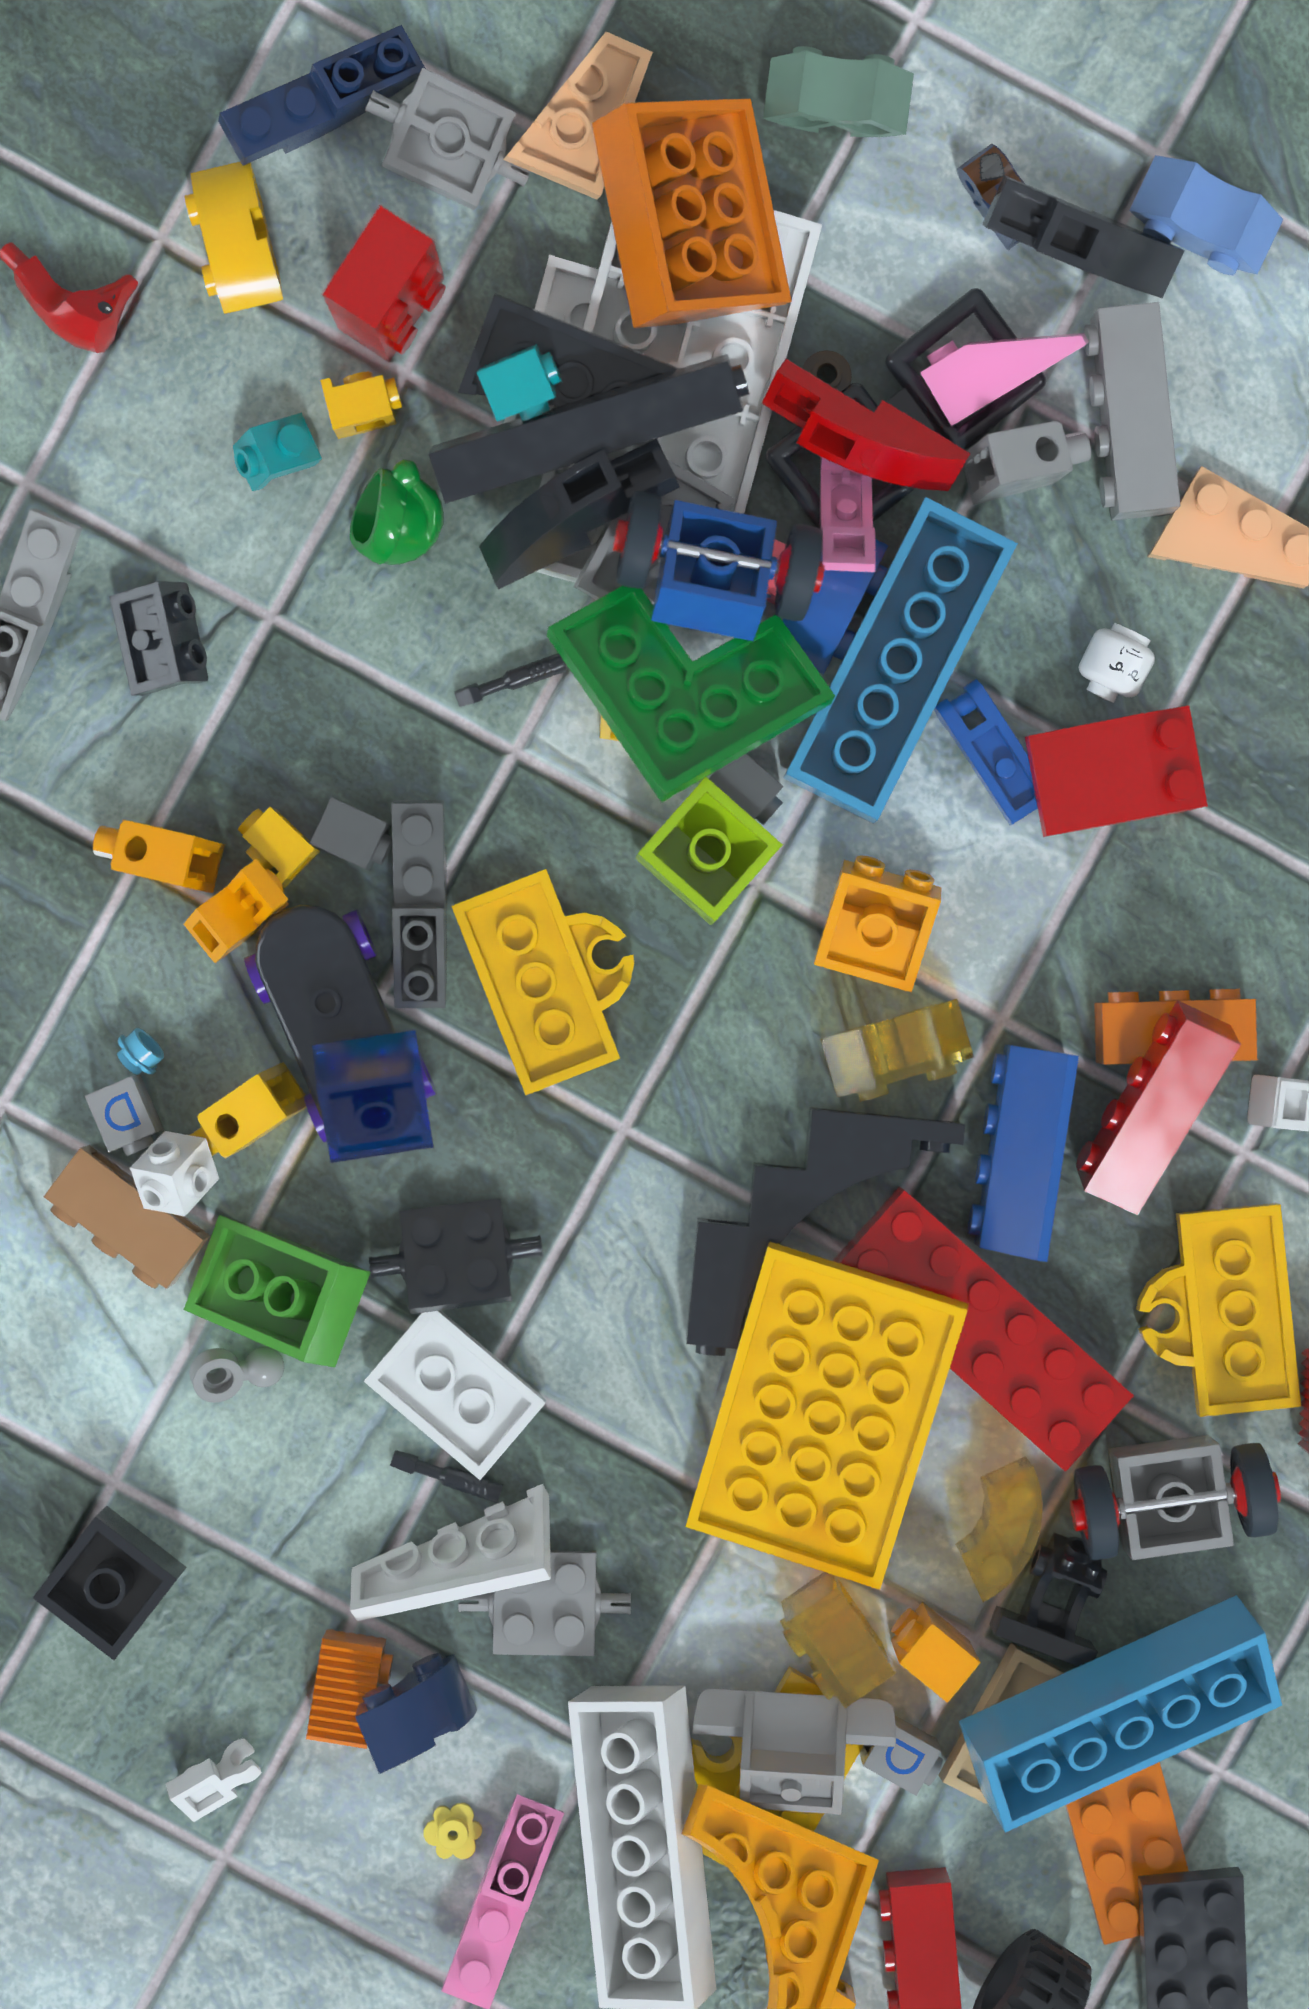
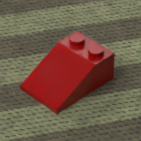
[1025,705,1208,837]

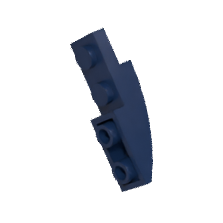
[218,25,426,166]

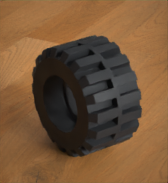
[973,1929,1092,2009]

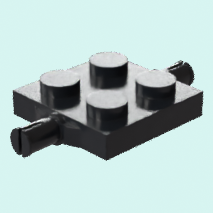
[369,1198,543,1314]

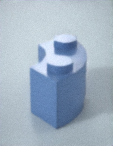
[1129,155,1283,275]

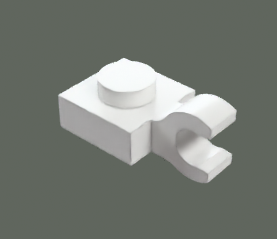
[165,1738,262,1822]

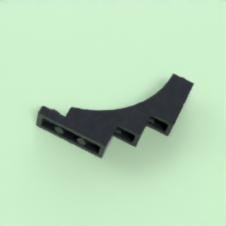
[686,1107,966,1356]

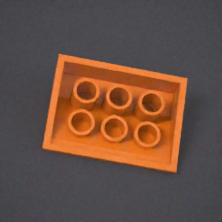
[592,98,792,328]

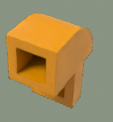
[183,859,289,963]

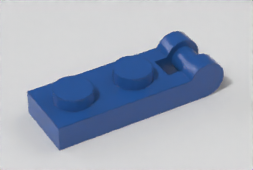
[934,679,1038,826]

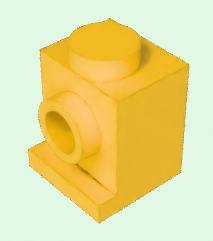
[320,371,402,439]
[238,807,320,888]

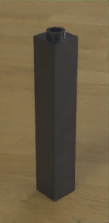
[429,354,750,504]

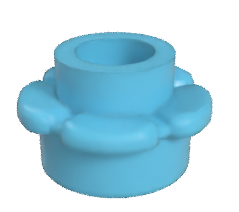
[117,1028,164,1075]

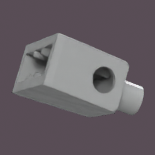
[963,421,1091,505]

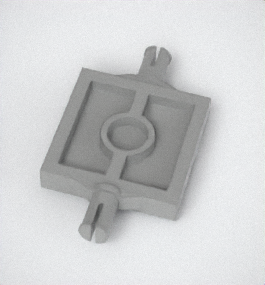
[365,68,531,210]
[458,1550,631,1656]

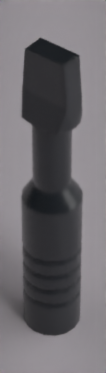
[454,653,567,707]
[390,1450,504,1503]

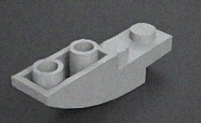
[0,508,83,721]

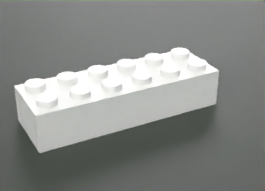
[568,1686,717,2009]

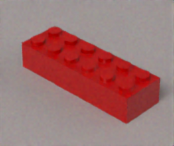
[833,1186,1134,1472]

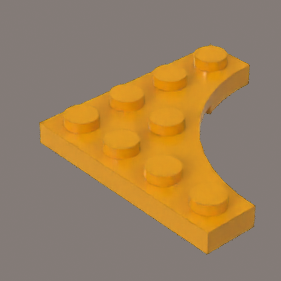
[681,1784,879,2009]

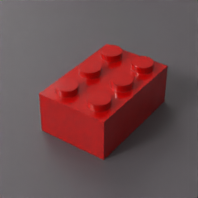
[322,205,446,362]

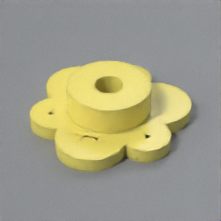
[423,1803,482,1859]

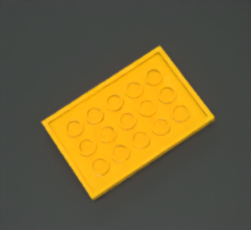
[685,1242,969,1590]

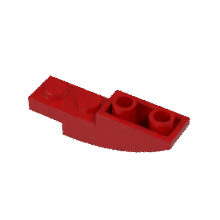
[761,359,970,491]

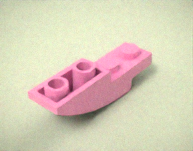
[441,1794,564,2009]

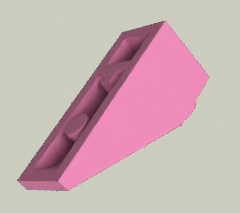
[920,333,1089,426]

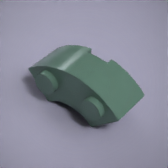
[763,46,914,137]

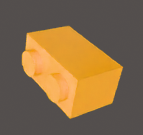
[891,1602,980,1703]

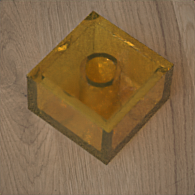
[780,1572,896,1708]

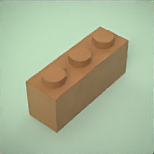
[43,1145,210,1289]

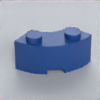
[782,539,888,675]

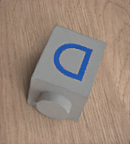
[85,1074,164,1156]
[859,1715,943,1796]

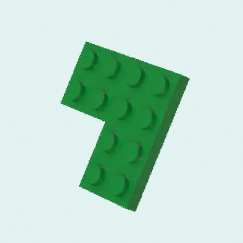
[546,586,835,803]

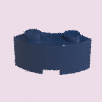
[355,1653,477,1774]

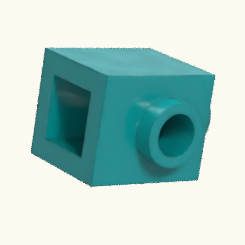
[476,344,562,422]

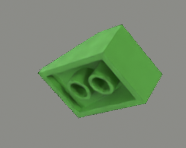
[184,1215,370,1368]

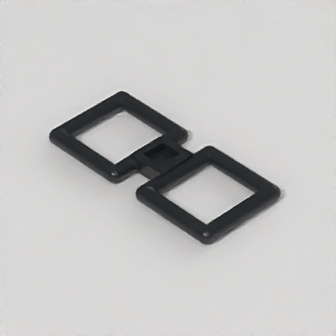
[766,288,1046,529]

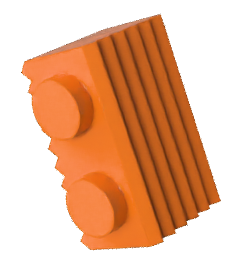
[306,1629,393,1749]

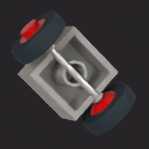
[1070,1435,1281,1560]

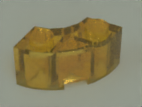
[820,999,974,1102]
[955,1456,1043,1602]

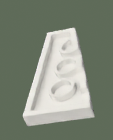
[350,1484,551,1621]

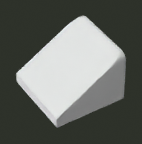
[1247,1074,1309,1131]

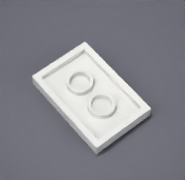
[364,1310,546,1480]

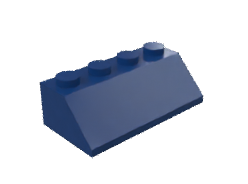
[968,1044,1079,1262]

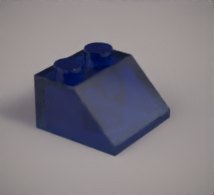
[312,1030,434,1163]

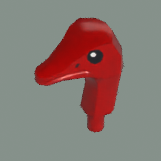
[0,242,138,353]

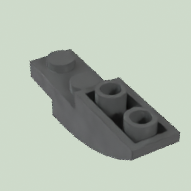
[391,800,447,1008]

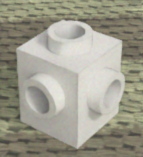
[130,1131,219,1216]

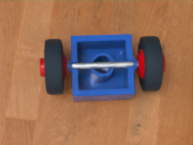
[612,491,825,641]

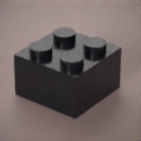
[33,1506,187,1660]

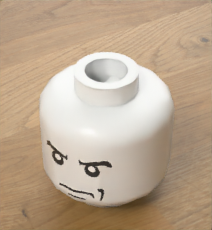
[1078,623,1155,703]

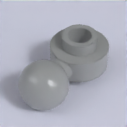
[189,1347,284,1403]

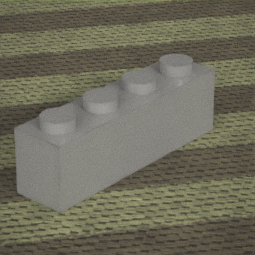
[1084,302,1180,521]

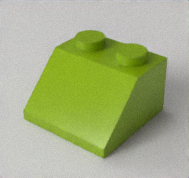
[635,777,783,925]

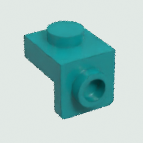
[233,412,322,492]

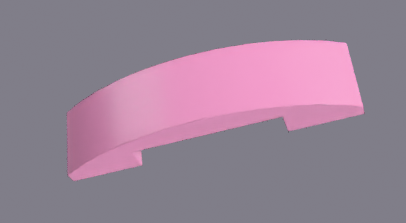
[820,457,875,572]

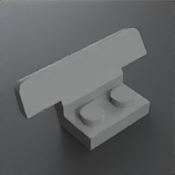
[693,1688,896,1815]

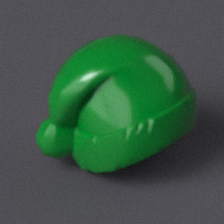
[350,459,444,565]

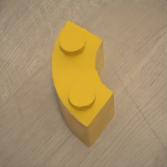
[184,162,284,314]

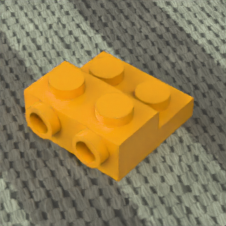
[814,855,942,992]

